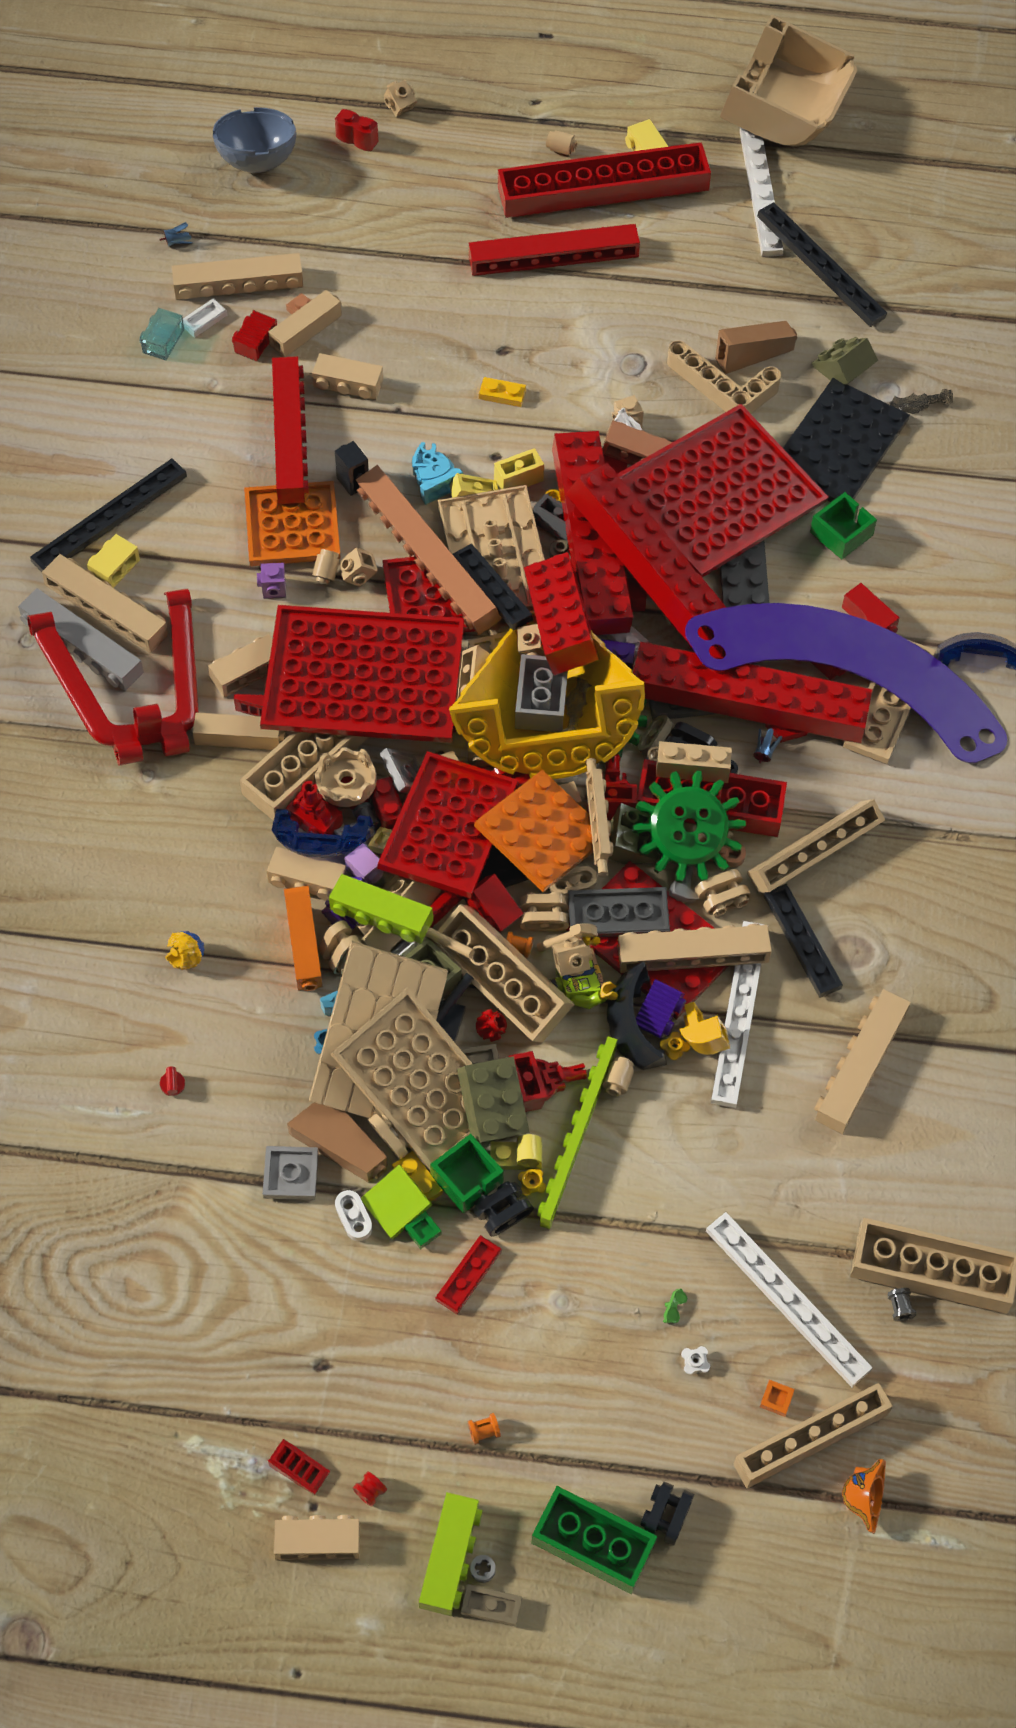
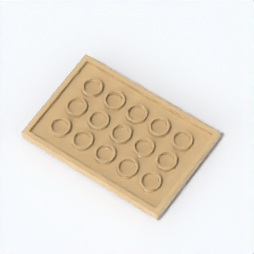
[330,988,472,1173]

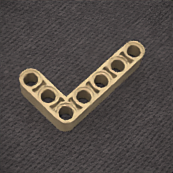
[667,340,781,414]

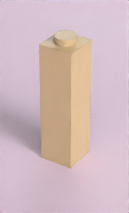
[268,290,342,357]
[193,713,286,750]

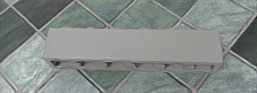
[18,588,144,691]

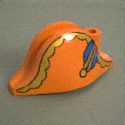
[842,1459,886,1534]

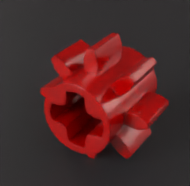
[476,1009,507,1042]

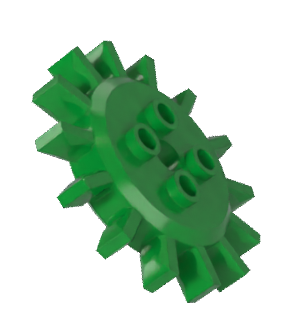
[632,770,746,883]

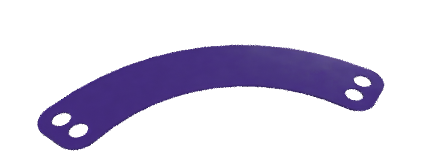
[685,603,1007,763]

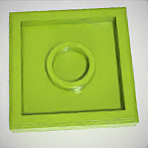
[361,1165,433,1239]

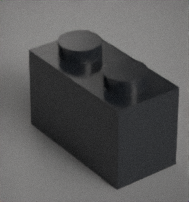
[335,441,369,496]

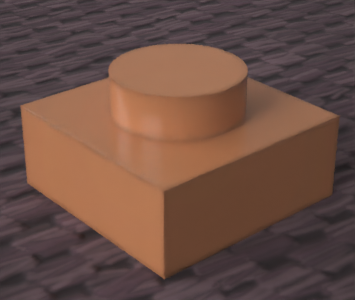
[286,293,311,314]

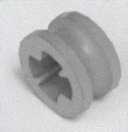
[470,1555,496,1583]

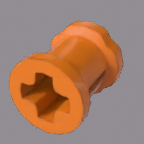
[506,931,533,959]
[468,1413,501,1445]

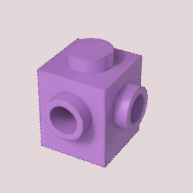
[257,563,286,598]

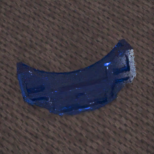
[936,632,1016,670]
[272,809,375,858]

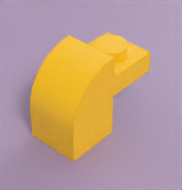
[680,1002,730,1055]

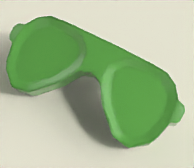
[663,1289,688,1323]

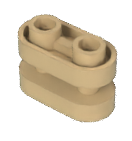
[695,869,751,917]
[520,892,569,931]
[318,920,362,975]

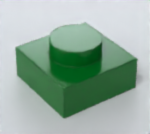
[405,1211,442,1249]

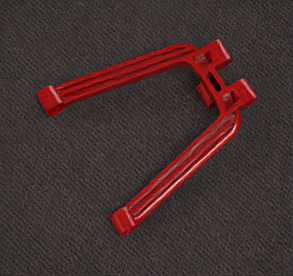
[27,588,199,766]

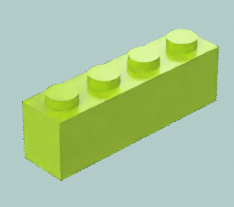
[329,874,433,944]
[419,1492,483,1616]

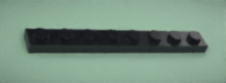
[757,202,887,327]
[30,458,187,572]

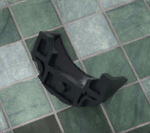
[607,962,667,1070]

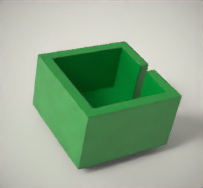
[810,492,877,560]
[430,1133,504,1213]

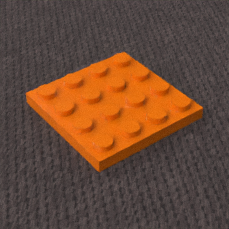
[244,481,341,566]
[474,770,611,892]

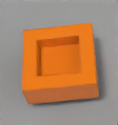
[760,1380,795,1417]

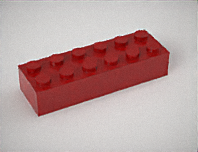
[524,552,599,676]
[636,759,787,837]

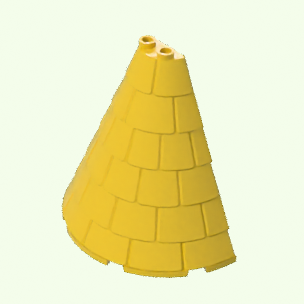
[449,611,645,779]

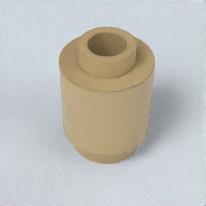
[546,130,578,156]
[312,549,340,584]
[602,1057,634,1097]

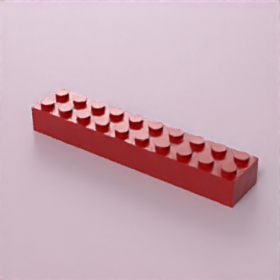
[498,142,711,218]
[552,431,633,635]
[566,463,727,658]
[633,641,873,743]

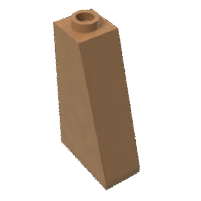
[715,321,797,374]
[287,1103,388,1182]

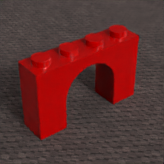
[811,583,900,680]

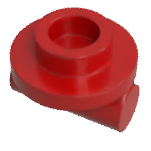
[160,1066,185,1096]

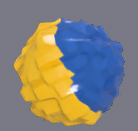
[165,931,204,970]

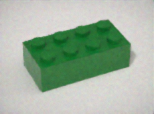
[531,1486,657,1595]

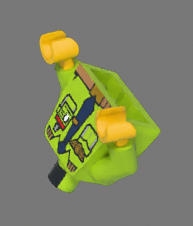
[548,936,618,1009]

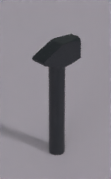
[436,973,474,1025]

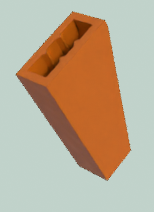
[284,886,323,991]

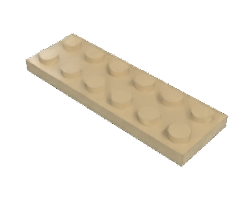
[843,640,936,764]

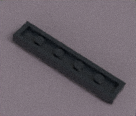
[452,543,533,631]
[764,884,843,998]

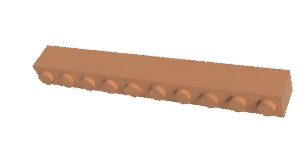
[356,464,501,635]

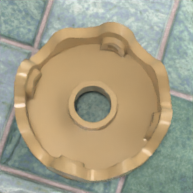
[315,747,377,807]

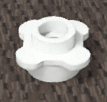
[681,1346,710,1375]

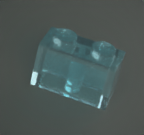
[139,308,185,361]

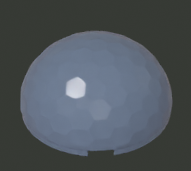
[213,107,297,173]

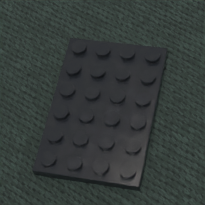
[783,378,910,502]

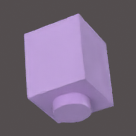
[345,843,384,884]

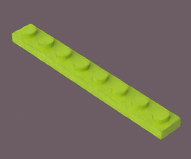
[537,1036,618,1229]

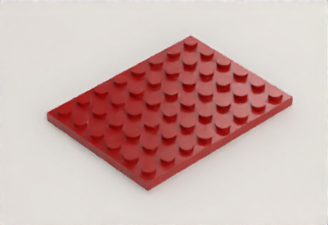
[617,404,829,577]
[260,605,464,743]

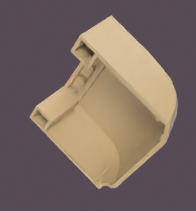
[720,15,857,146]

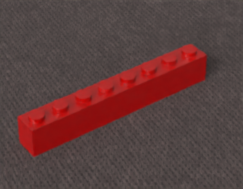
[469,224,640,276]
[272,356,309,504]

